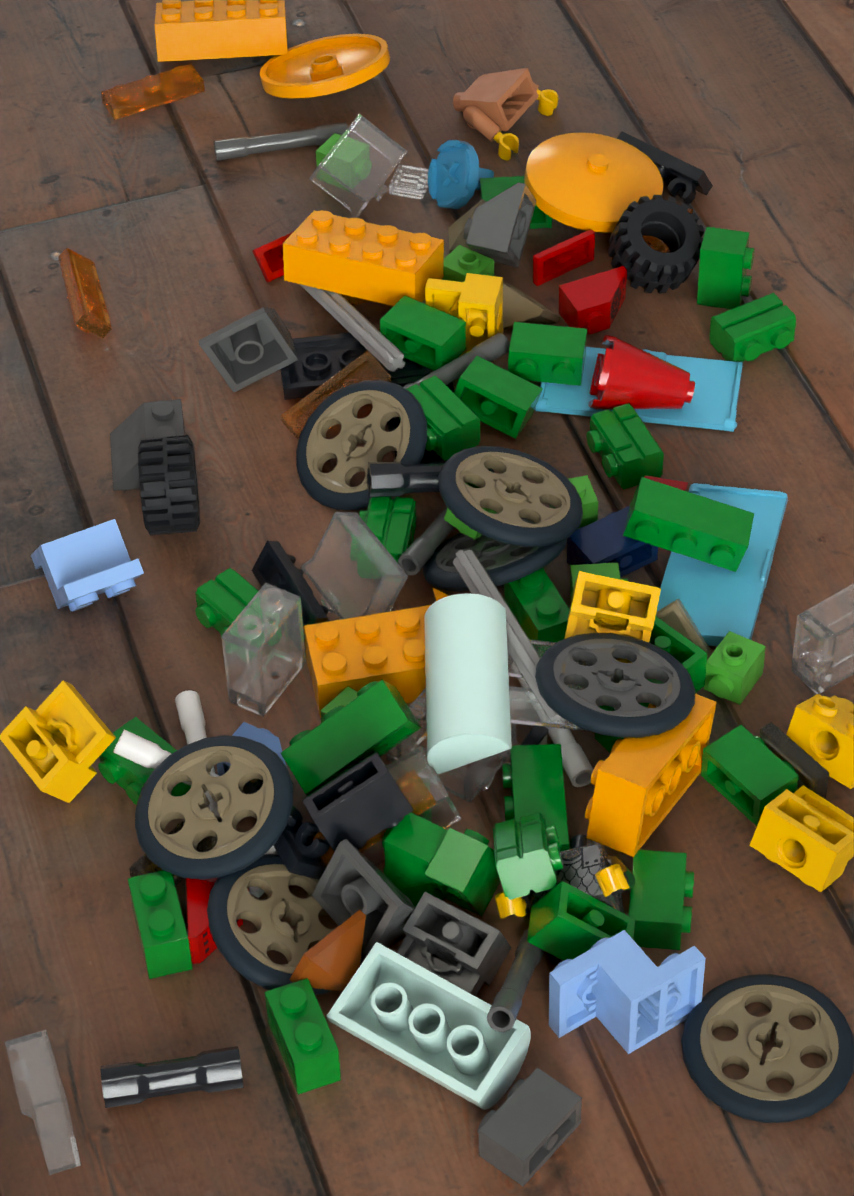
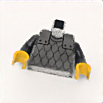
[495,834,635,919]

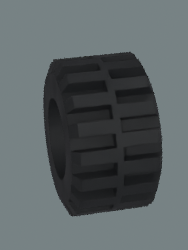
[608,195,704,294]
[138,435,200,535]

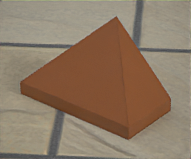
[289,910,366,992]

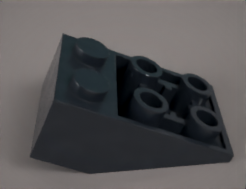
[303,751,413,852]

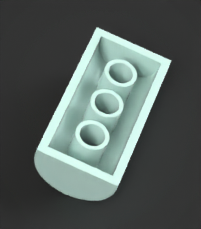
[424,593,512,774]
[326,942,531,1110]

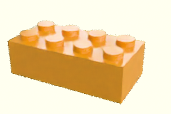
[154,0,288,62]
[283,210,444,306]
[304,605,431,718]
[585,694,717,857]

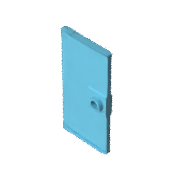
[535,347,743,432]
[656,483,788,646]

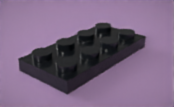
[280,329,430,400]

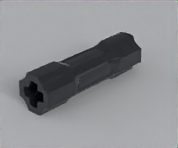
[367,462,445,497]
[100,1046,244,1108]

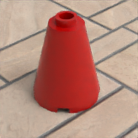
[589,335,695,409]

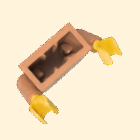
[453,68,558,161]

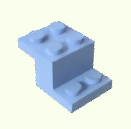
[31,519,144,612]
[549,930,706,1054]

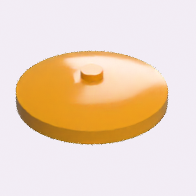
[259,34,390,98]
[524,133,663,233]

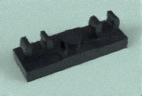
[617,131,713,204]
[251,540,334,648]
[242,779,330,880]

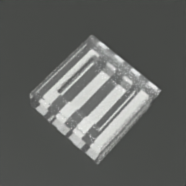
[389,164,429,200]

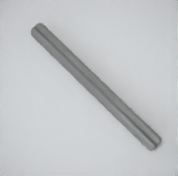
[300,284,405,372]
[453,549,564,721]

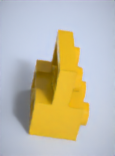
[425,273,503,361]
[564,571,661,663]
[0,680,116,803]
[785,694,854,789]
[750,785,854,892]

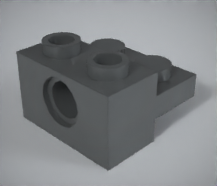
[396,892,511,996]

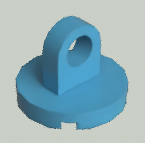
[427,140,494,209]

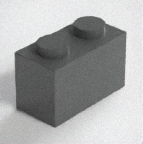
[477,1068,582,1187]

